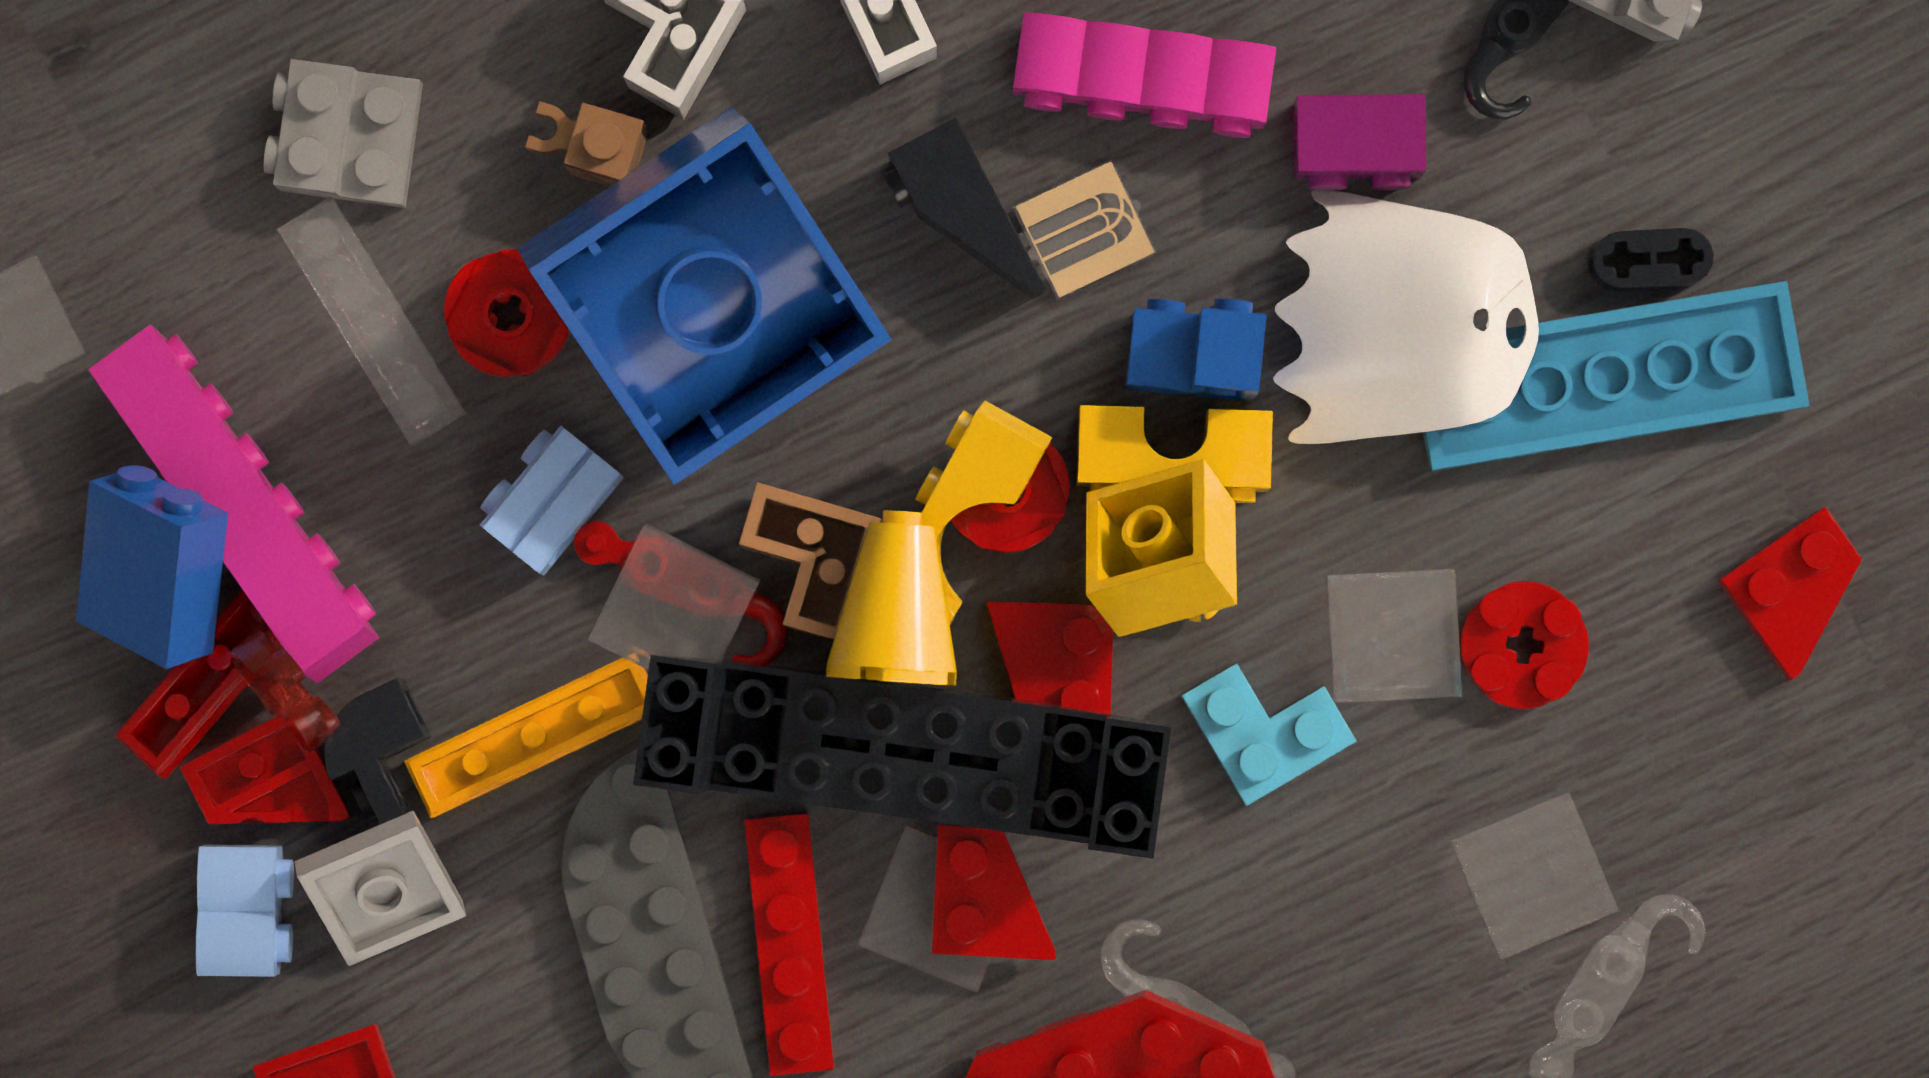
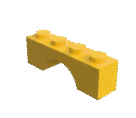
[915,401,1053,625]

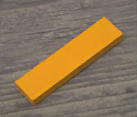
[404,651,648,819]

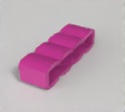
[1012,12,1276,138]

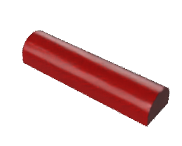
[114,589,282,779]

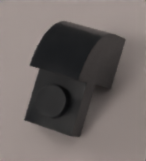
[325,678,431,825]

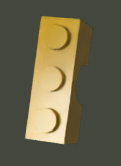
[1076,405,1273,503]

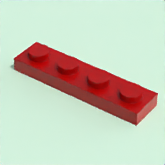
[744,813,835,1076]

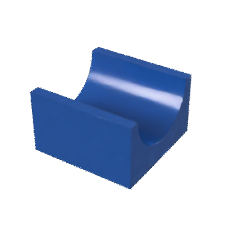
[517,106,892,485]

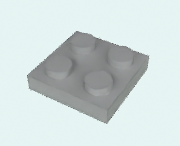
[294,810,466,966]

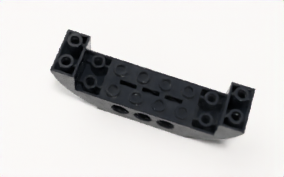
[633,655,1172,859]

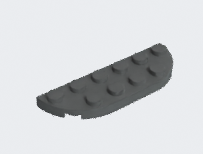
[561,749,753,1078]

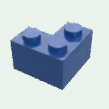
[1125,299,1267,403]

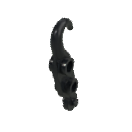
[1464,0,1570,120]

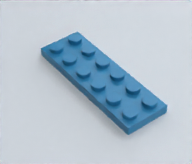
[1423,281,1810,472]

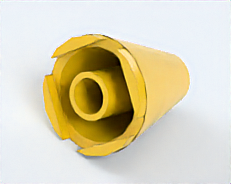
[826,510,957,685]

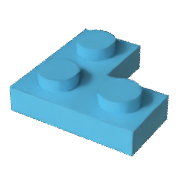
[1181,663,1357,806]

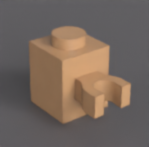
[525,101,649,186]

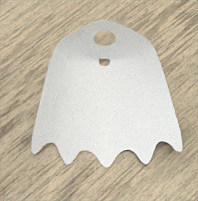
[1273,190,1539,444]

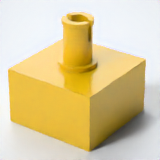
[1086,459,1237,637]

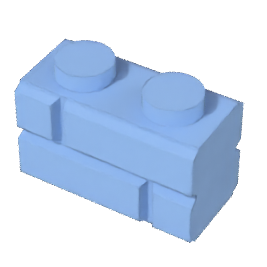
[480,426,624,576]

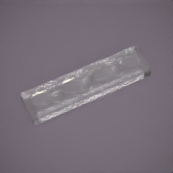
[277,196,466,446]

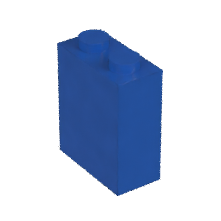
[76,465,228,669]

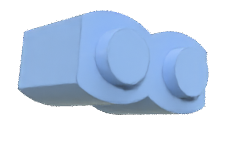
[196,845,294,977]

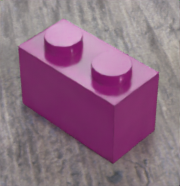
[1293,94,1426,191]

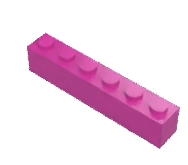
[88,324,380,684]

